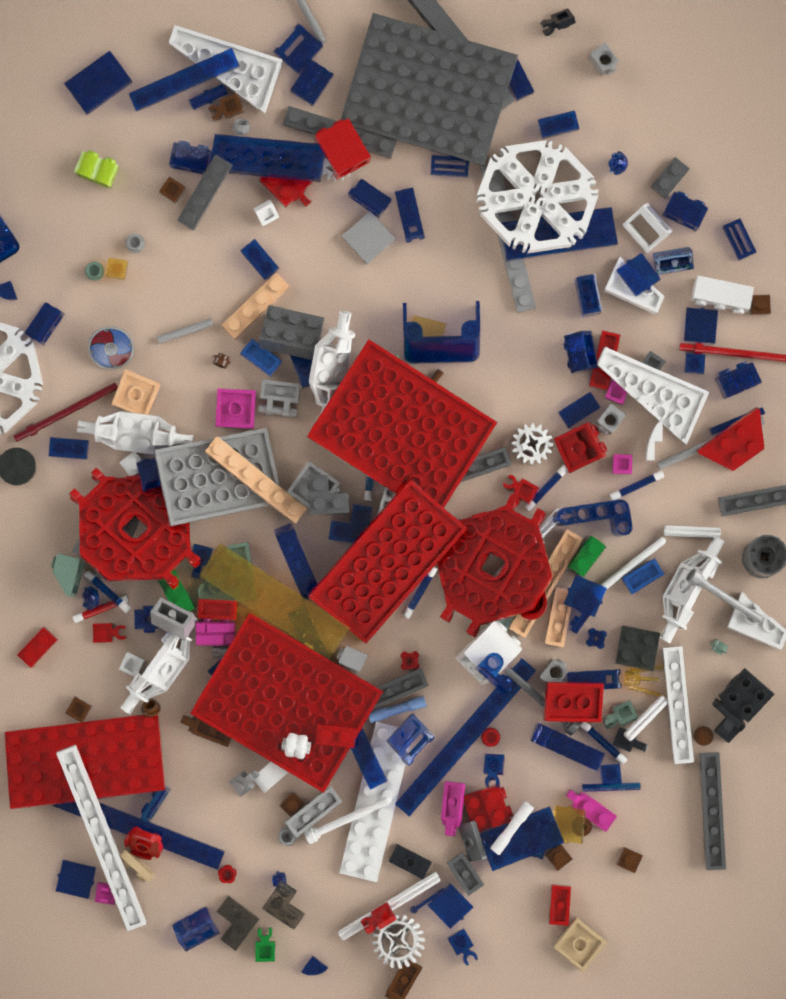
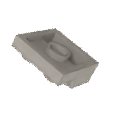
[287,461,341,509]

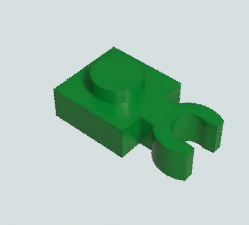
[255,927,275,962]

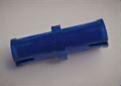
[188,83,228,110]

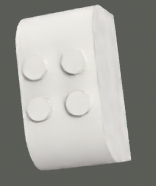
[456,621,522,685]

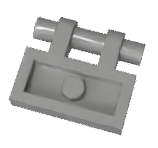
[258,379,301,418]

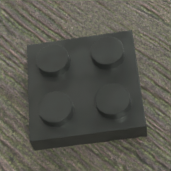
[615,625,660,671]

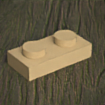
[120,848,156,882]

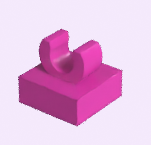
[95,882,115,905]

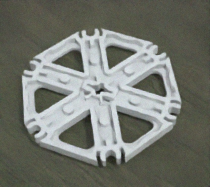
[476,140,598,253]
[0,322,43,435]

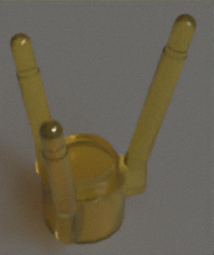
[624,665,664,697]

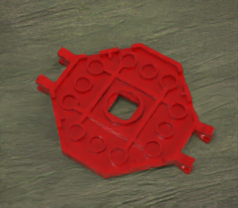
[69,467,201,590]
[437,494,553,638]

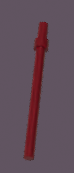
[13,382,118,442]

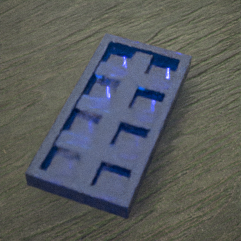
[480,806,565,871]

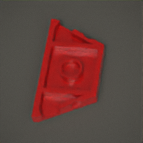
[696,407,765,471]

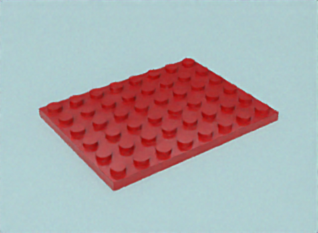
[306,339,498,507]
[190,613,383,793]

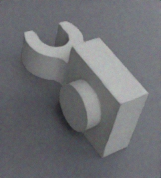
[229,769,260,797]

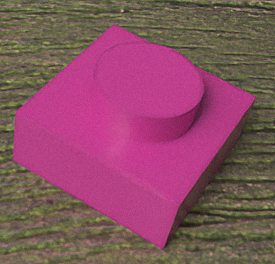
[605,380,627,405]
[612,454,633,474]

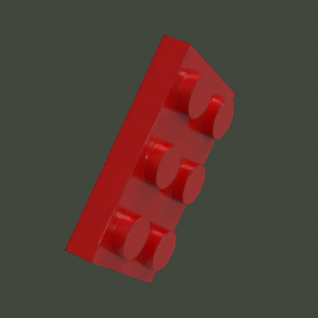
[543,681,604,722]

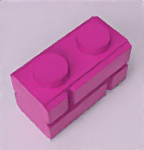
[196,618,236,645]

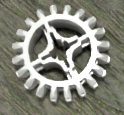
[372,915,425,969]

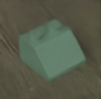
[51,553,86,597]

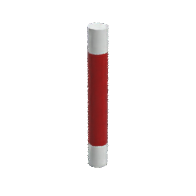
[73,595,129,623]

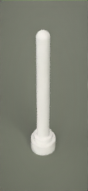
[588,537,666,601]
[304,797,391,844]

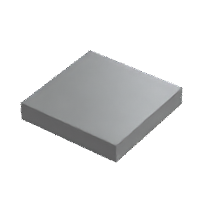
[342,211,395,265]

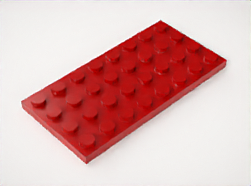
[308,479,467,644]
[4,714,166,810]

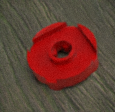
[124,827,163,860]

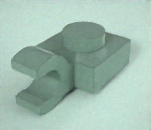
[602,700,638,729]

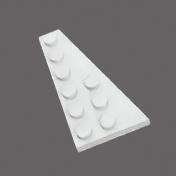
[169,25,283,114]
[597,347,709,445]

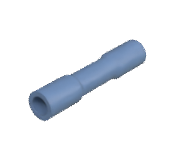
[369,696,427,723]

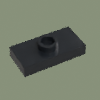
[389,844,432,879]

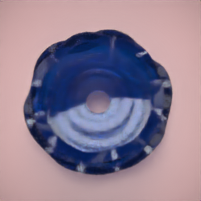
[608,151,628,175]
[82,586,99,610]

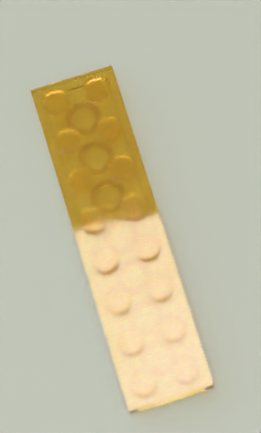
[199,543,350,660]

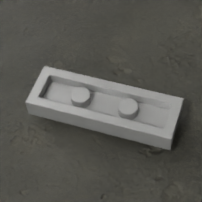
[284,786,343,838]

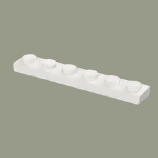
[662,646,694,764]

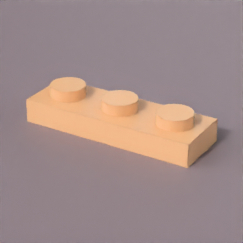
[544,587,575,647]

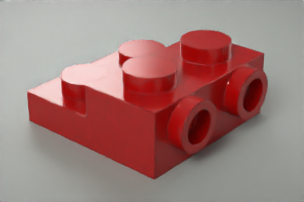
[553,422,607,473]
[464,784,513,832]

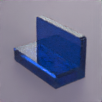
[348,179,392,219]
[25,302,65,346]
[172,907,220,952]

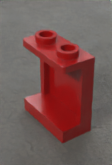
[314,118,371,180]

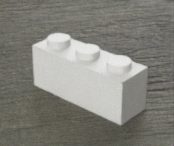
[691,276,754,314]

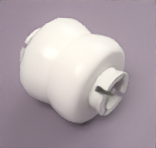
[282,733,311,759]

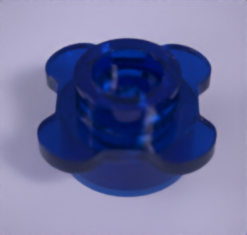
[586,628,607,649]

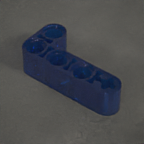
[553,499,633,537]
[274,522,317,601]
[529,722,605,771]

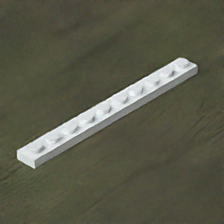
[56,745,146,931]

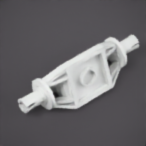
[309,311,355,413]
[77,411,194,454]
[659,536,725,643]
[120,617,198,714]

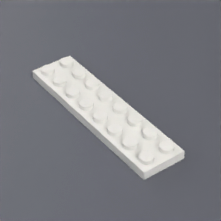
[339,722,413,882]

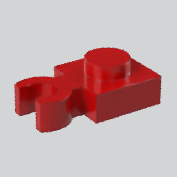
[503,474,539,505]
[93,623,127,643]
[360,902,397,934]

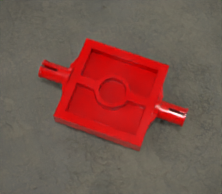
[259,154,313,208]

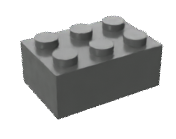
[259,305,324,360]

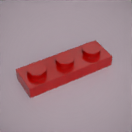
[589,330,621,391]

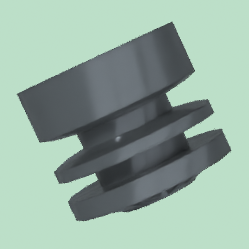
[742,535,786,578]

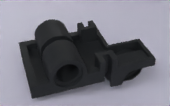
[712,668,774,743]

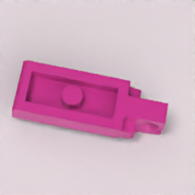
[441,781,465,836]
[566,790,617,832]

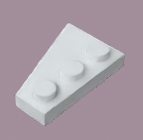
[604,257,664,315]
[727,592,786,651]

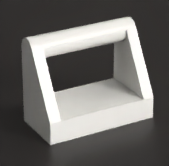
[622,203,673,253]

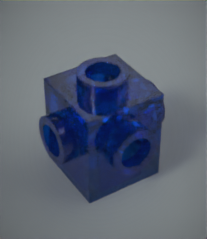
[134,606,160,633]

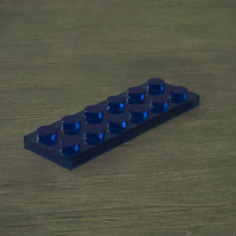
[208,134,325,182]
[501,207,618,261]

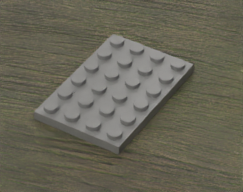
[154,428,280,526]

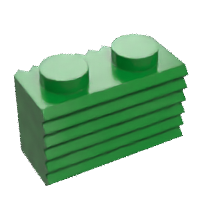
[567,536,606,577]

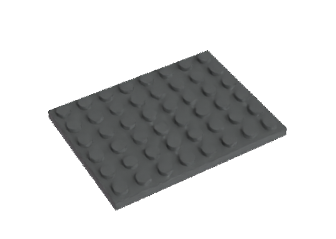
[341,13,518,166]

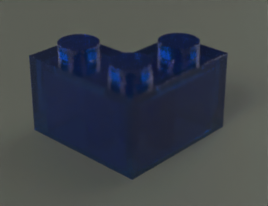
[328,504,372,543]

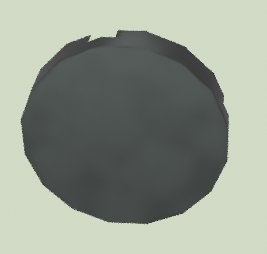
[0,448,36,485]

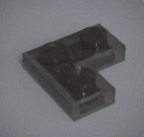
[262,880,305,930]
[217,895,260,951]

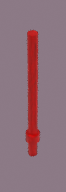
[679,343,786,362]

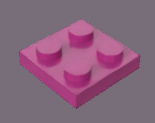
[215,388,256,429]

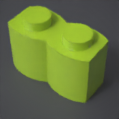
[74,150,119,189]

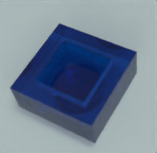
[684,353,706,375]
[600,764,622,785]

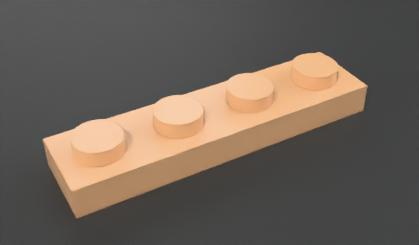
[221,273,290,339]

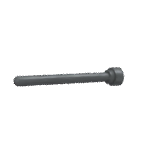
[505,668,580,736]

